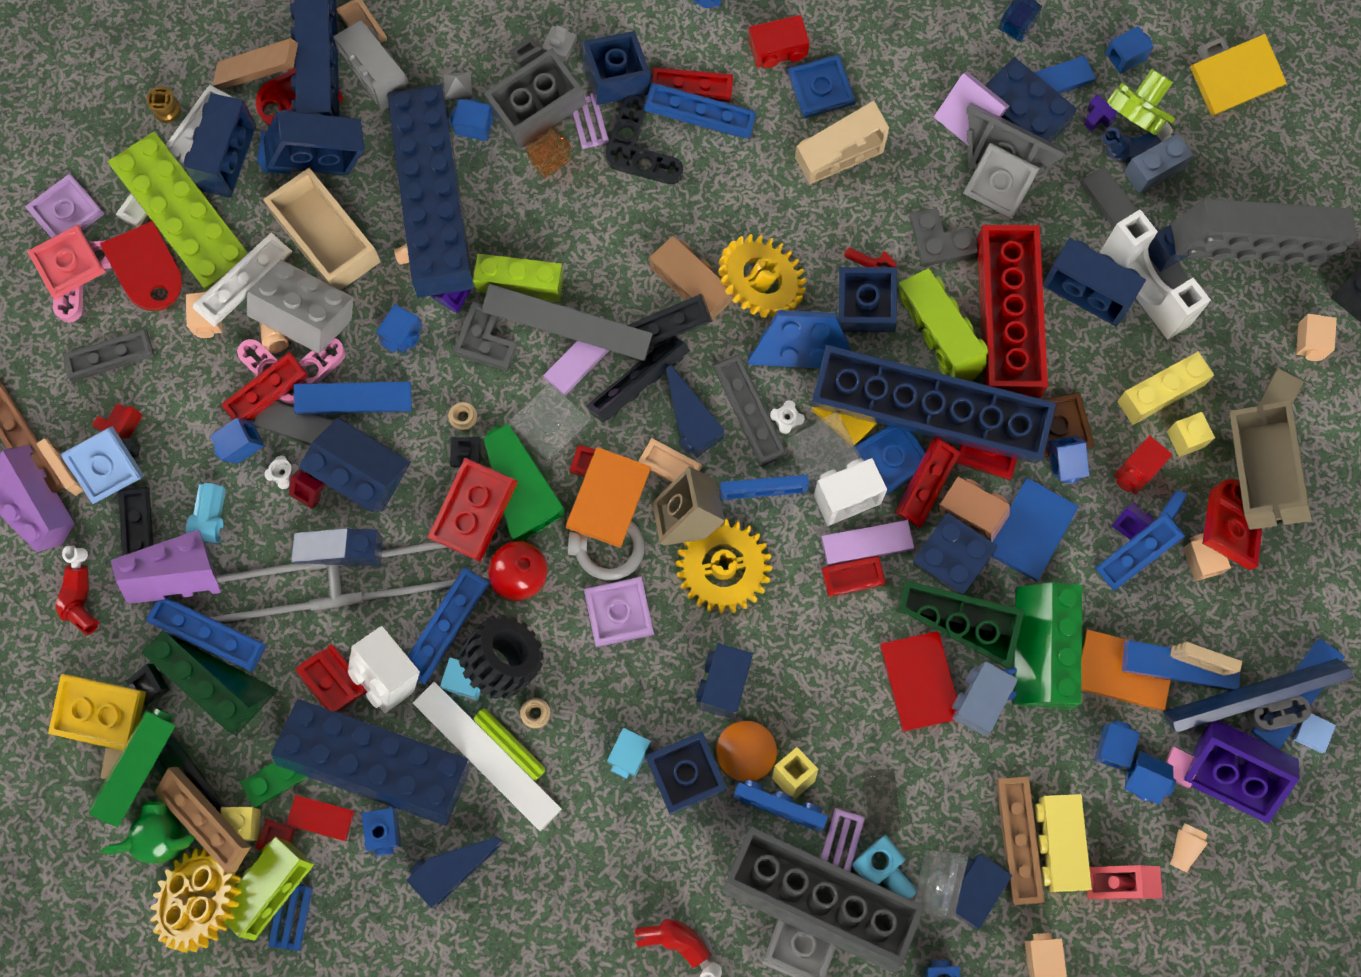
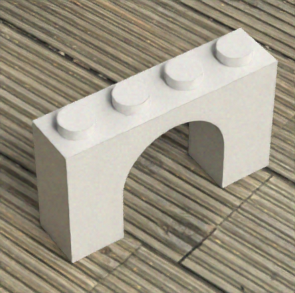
[1100,209,1211,340]

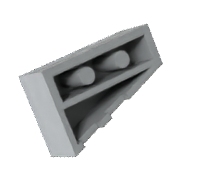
[333,20,409,111]

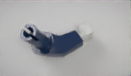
[1102,122,1173,162]

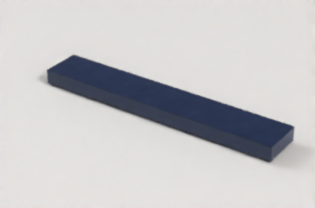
[1163,658,1353,732]

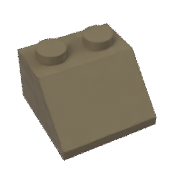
[652,466,725,546]

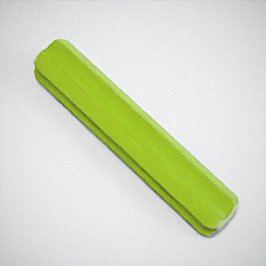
[474,708,545,781]

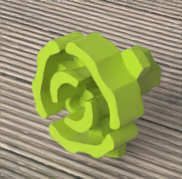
[1107,68,1176,135]

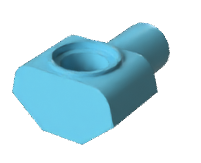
[851,834,918,899]

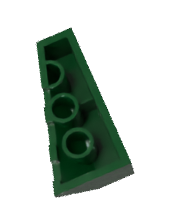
[896,580,1024,670]
[141,630,278,736]

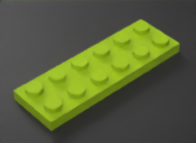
[107,131,248,292]

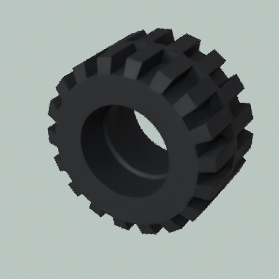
[459,615,544,699]

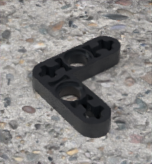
[606,95,683,184]

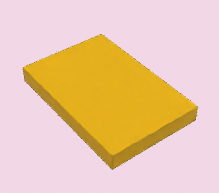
[1190,34,1287,116]
[48,674,146,751]

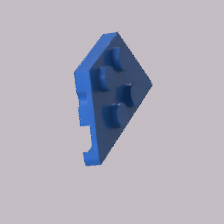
[748,310,851,368]

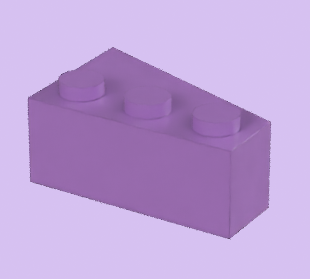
[0,445,75,552]
[111,530,221,604]

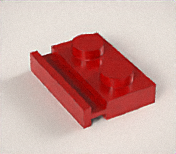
[295,643,367,713]

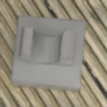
[541,25,577,61]

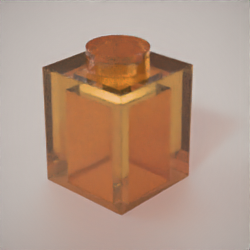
[526,129,571,179]

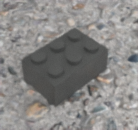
[484,48,587,148]

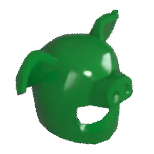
[101,800,195,864]

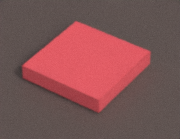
[27,224,105,300]

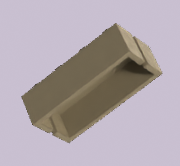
[1230,400,1312,530]

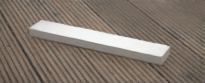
[116,85,232,228]
[413,682,562,832]

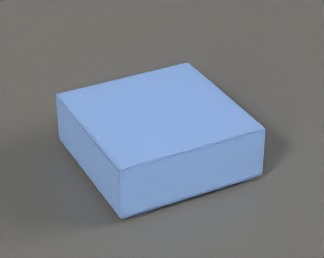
[1293,713,1336,753]

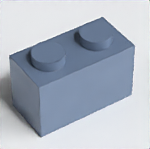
[1124,133,1194,195]
[952,661,1018,736]

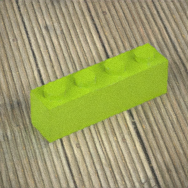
[899,268,988,382]

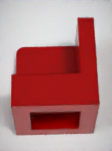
[92,404,143,439]

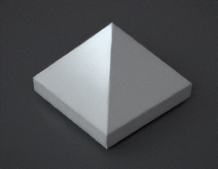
[444,72,473,100]

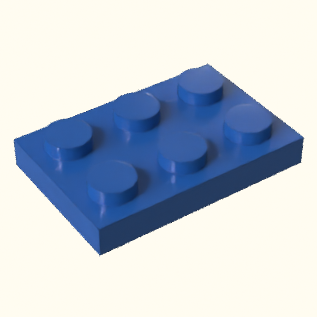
[733,780,828,832]

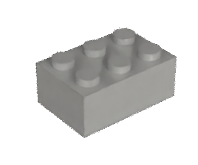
[247,260,353,354]

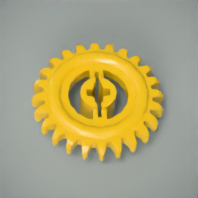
[718,234,806,318]
[675,518,772,614]

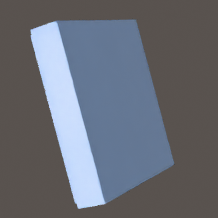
[60,426,144,504]

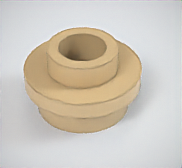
[448,402,478,431]
[520,698,551,729]

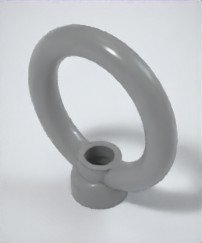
[568,520,645,580]

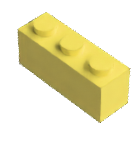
[1117,351,1214,425]
[1034,794,1092,892]

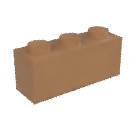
[649,236,733,320]

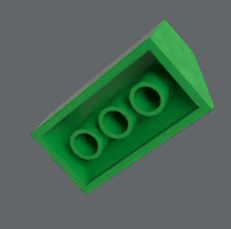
[1013,582,1082,710]

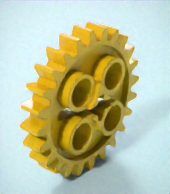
[150,848,242,953]

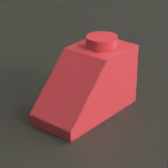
[1087,865,1163,899]

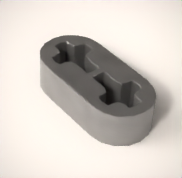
[1250,695,1311,732]

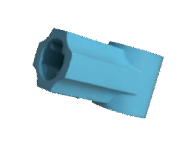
[186,483,226,543]

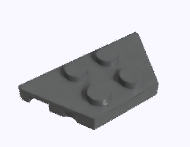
[966,103,1067,176]

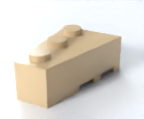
[795,101,889,185]

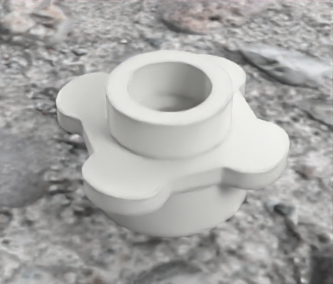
[770,400,805,434]
[265,456,300,489]

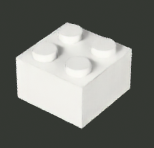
[813,458,887,526]
[348,626,420,713]

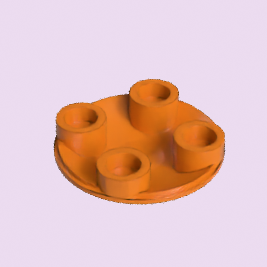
[716,721,777,782]

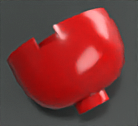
[487,541,548,602]

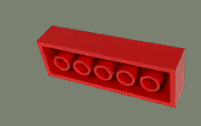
[977,225,1048,398]

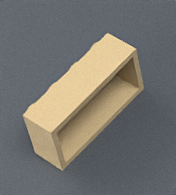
[263,168,381,290]

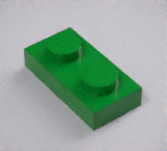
[240,762,309,808]

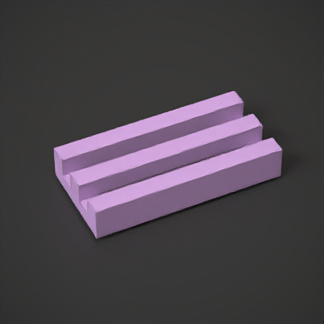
[572,93,609,149]
[821,808,865,872]

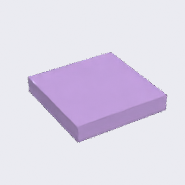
[934,71,1009,146]
[25,173,104,238]
[584,577,654,647]

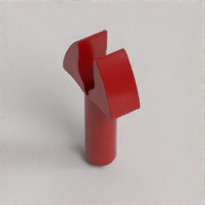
[844,247,897,267]

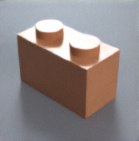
[940,477,1010,542]

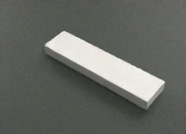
[192,233,293,327]

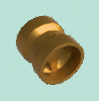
[146,86,181,123]

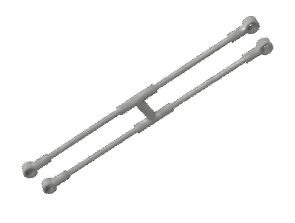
[166,528,502,635]

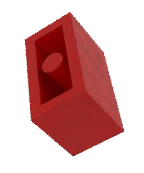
[748,15,810,68]
[1113,435,1173,495]

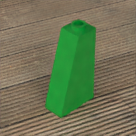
[483,424,566,542]
[89,708,176,828]

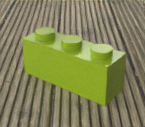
[473,254,564,302]
[225,837,314,941]

